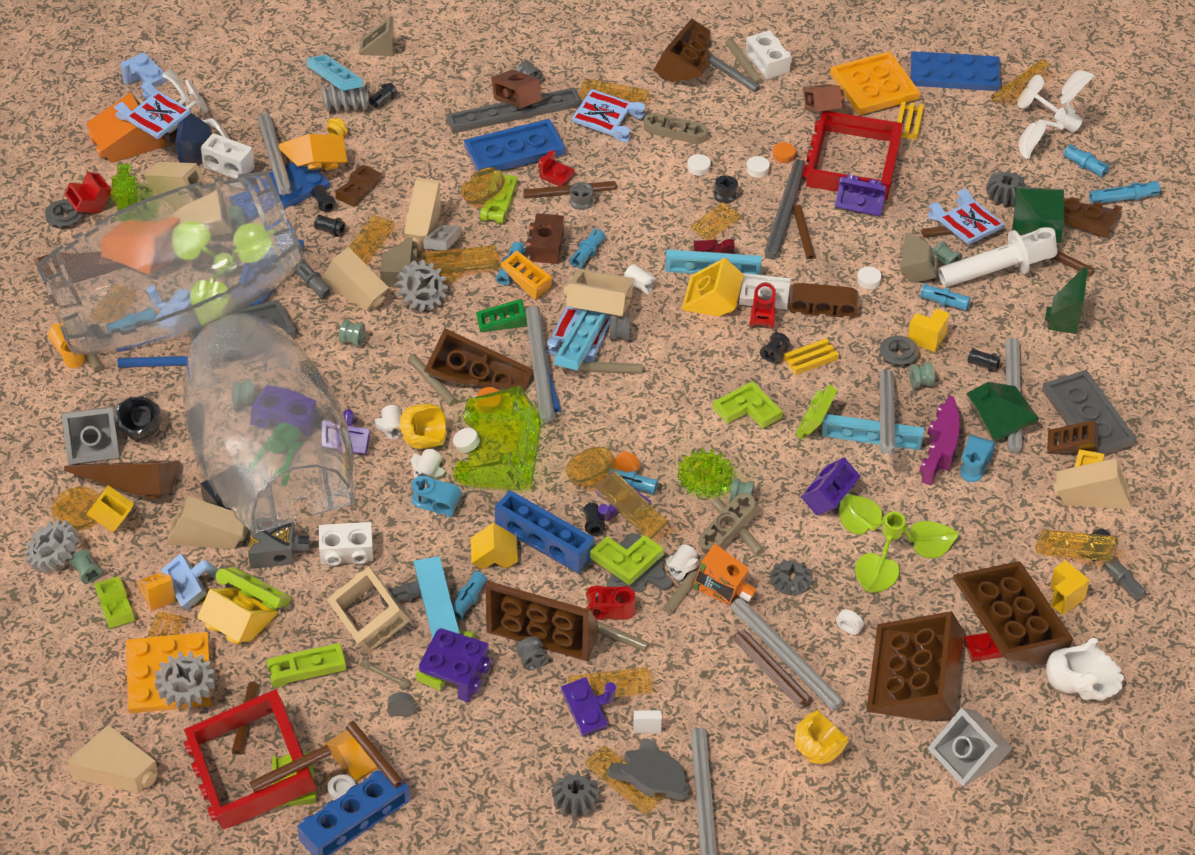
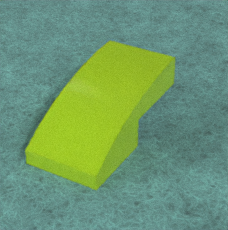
[94,576,135,629]

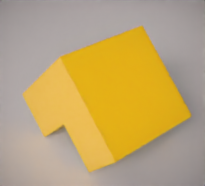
[908,308,950,352]
[87,485,134,532]
[471,523,518,569]
[1050,560,1090,616]

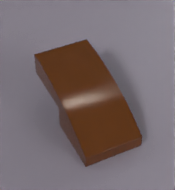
[335,165,382,207]

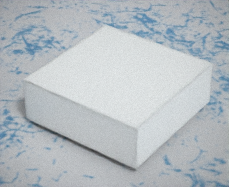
[633,710,662,734]

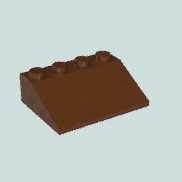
[952,561,1073,665]
[485,581,598,662]
[866,611,964,721]

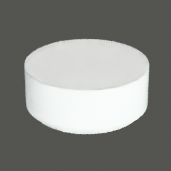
[687,154,711,176]
[746,156,770,177]
[857,267,881,289]
[453,428,480,453]
[836,609,864,635]
[328,775,356,800]

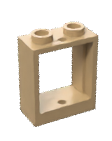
[563,268,635,316]
[327,566,410,653]

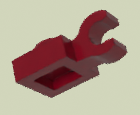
[693,239,735,254]

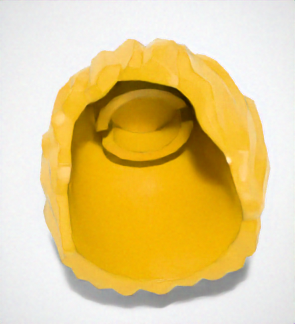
[399,404,447,449]
[795,709,849,764]

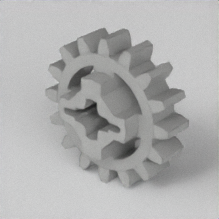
[395,260,448,313]
[24,519,80,573]
[154,651,215,709]

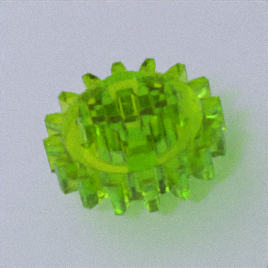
[111,164,138,214]
[678,448,733,498]

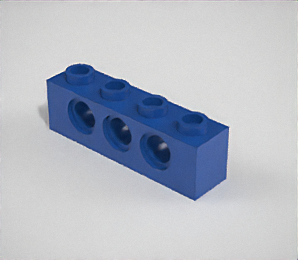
[495,490,595,574]
[297,770,410,855]

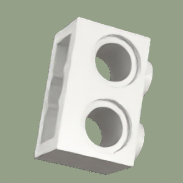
[745,30,792,80]
[201,133,255,182]
[319,522,373,566]

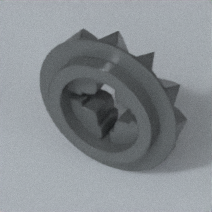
[45,199,83,229]
[879,336,919,368]
[770,558,812,595]

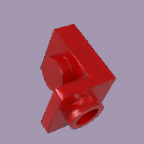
[538,150,575,186]
[964,632,1003,662]

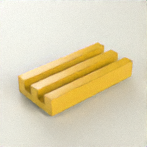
[897,101,924,140]
[784,338,839,375]

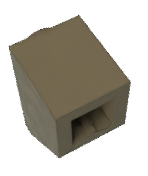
[899,233,938,283]
[380,238,418,288]

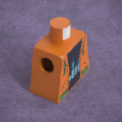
[692,543,757,605]

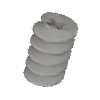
[322,82,369,112]

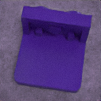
[419,628,492,702]

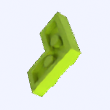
[712,381,783,429]
[590,535,664,585]

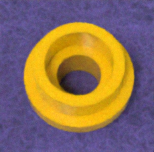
[326,118,348,136]

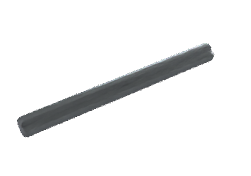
[764,159,806,259]

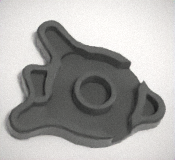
[606,533,672,593]
[608,738,689,801]

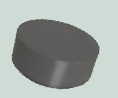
[387,692,415,717]

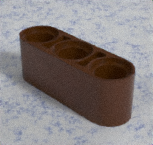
[788,283,859,319]

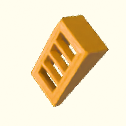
[501,250,553,300]

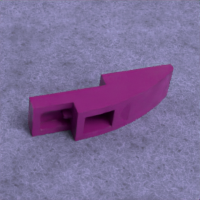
[919,395,960,486]

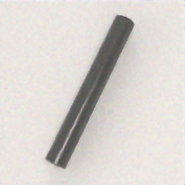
[707,54,760,92]

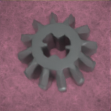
[986,170,1026,208]
[552,770,600,819]

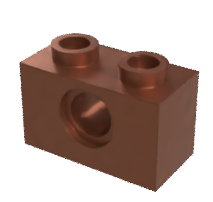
[491,69,542,109]
[803,84,845,112]
[526,213,564,264]

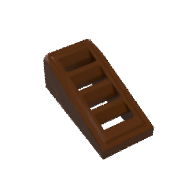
[1047,421,1099,454]

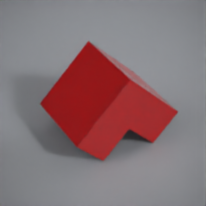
[64,172,112,214]

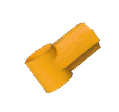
[47,322,86,368]

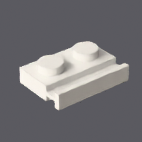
[739,273,791,310]

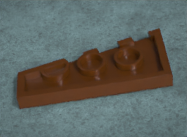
[1064,197,1122,237]

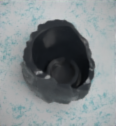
[114,396,162,440]

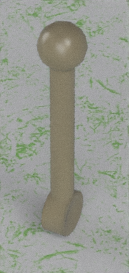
[360,659,410,690]

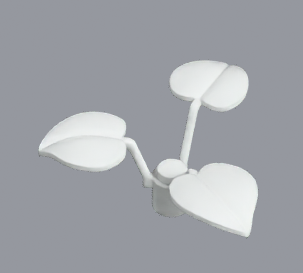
[162,69,230,139]
[1018,70,1095,160]

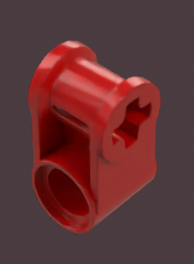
[750,282,776,329]
[586,585,636,620]

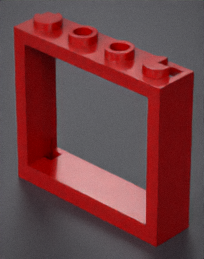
[803,111,903,200]
[183,689,317,830]

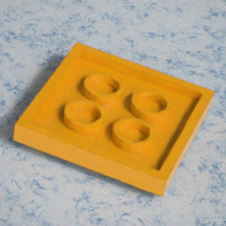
[830,51,920,115]
[126,632,212,714]

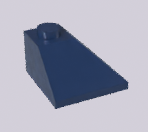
[176,113,212,165]

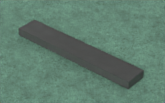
[446,87,582,134]

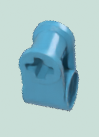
[960,435,995,482]
[411,476,462,517]

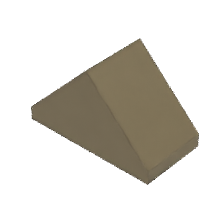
[359,17,395,56]

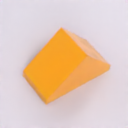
[136,572,176,612]
[323,730,378,783]

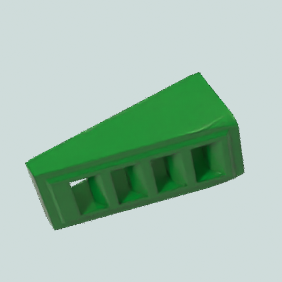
[476,298,528,333]

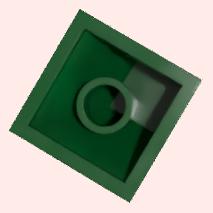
[1012,187,1064,243]
[1044,267,1088,334]
[966,382,1039,443]

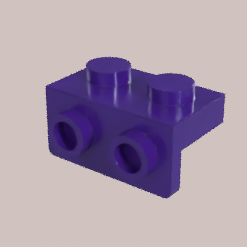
[835,175,887,217]

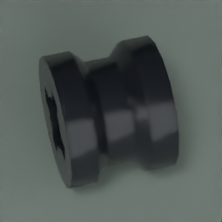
[713,175,738,204]

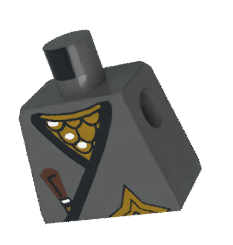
[248,515,310,569]

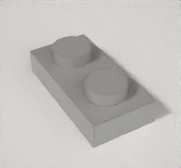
[424,225,462,253]

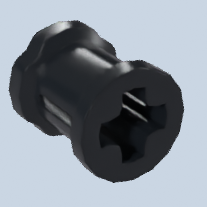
[760,332,791,364]

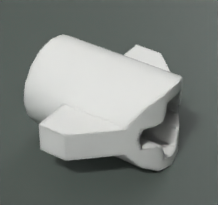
[624,264,656,294]
[375,405,402,439]
[410,449,445,479]
[665,545,700,581]

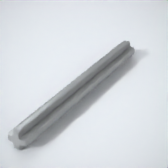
[258,113,292,196]
[526,306,555,423]
[1005,338,1022,453]
[880,370,895,455]
[731,598,843,711]
[691,727,717,855]

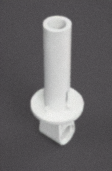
[938,227,1057,288]

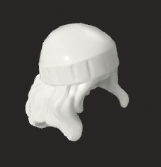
[1046,638,1124,701]

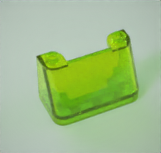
[453,386,541,491]

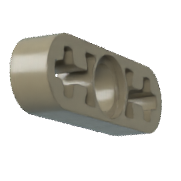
[644,113,708,144]
[699,493,757,554]

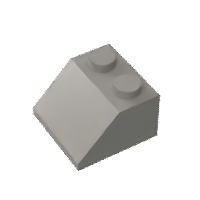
[62,406,119,464]
[927,708,1012,787]

